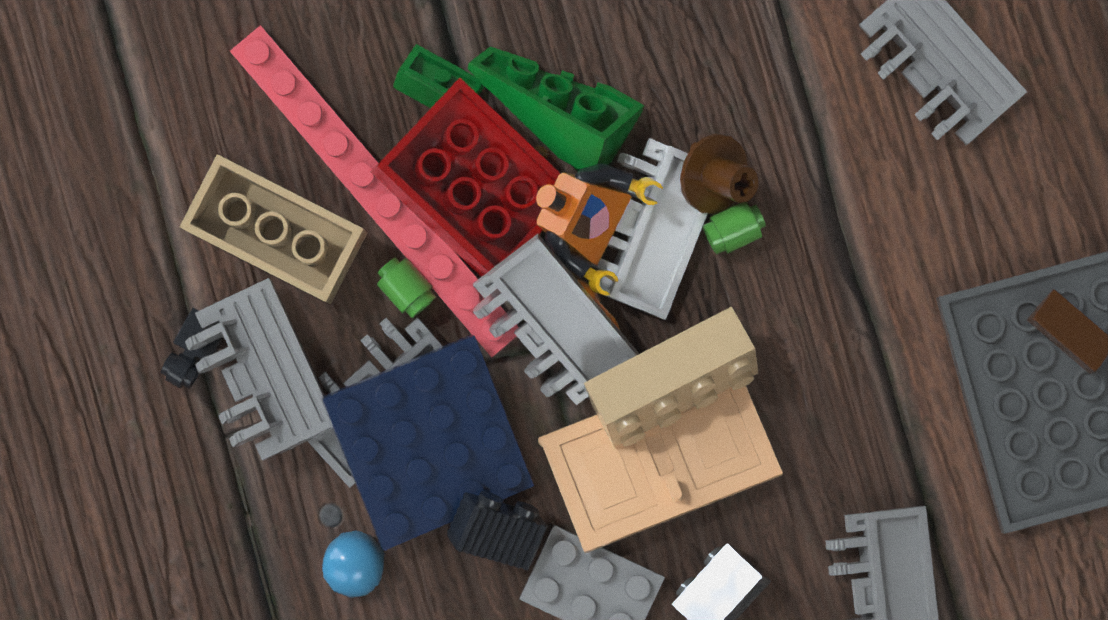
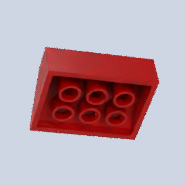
[371,78,561,277]

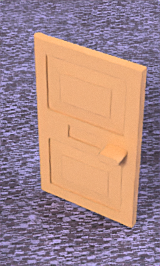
[538,386,783,554]

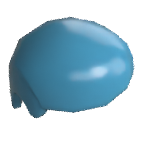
[322,530,384,598]

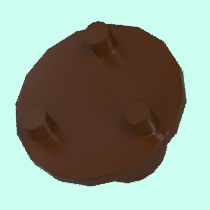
[680,134,759,214]

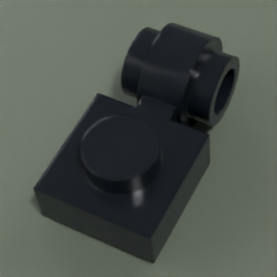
[160,308,224,389]

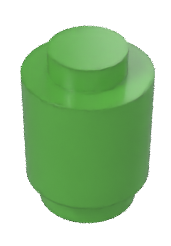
[702,202,766,255]
[377,257,436,318]

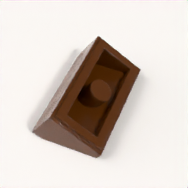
[1027,289,1108,373]

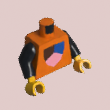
[536,164,663,295]

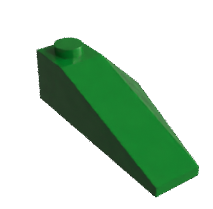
[467,46,645,170]

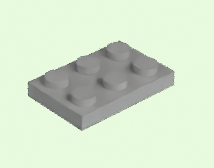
[519,525,665,620]

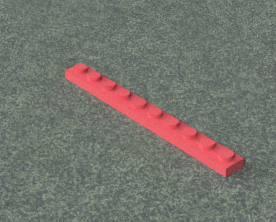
[230,25,519,358]

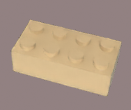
[179,154,367,304]
[584,306,758,448]

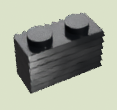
[447,491,548,570]

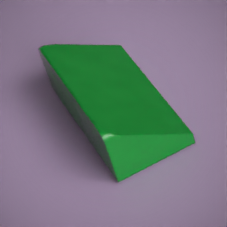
[393,44,485,108]

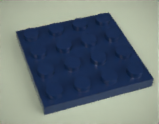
[321,335,534,551]

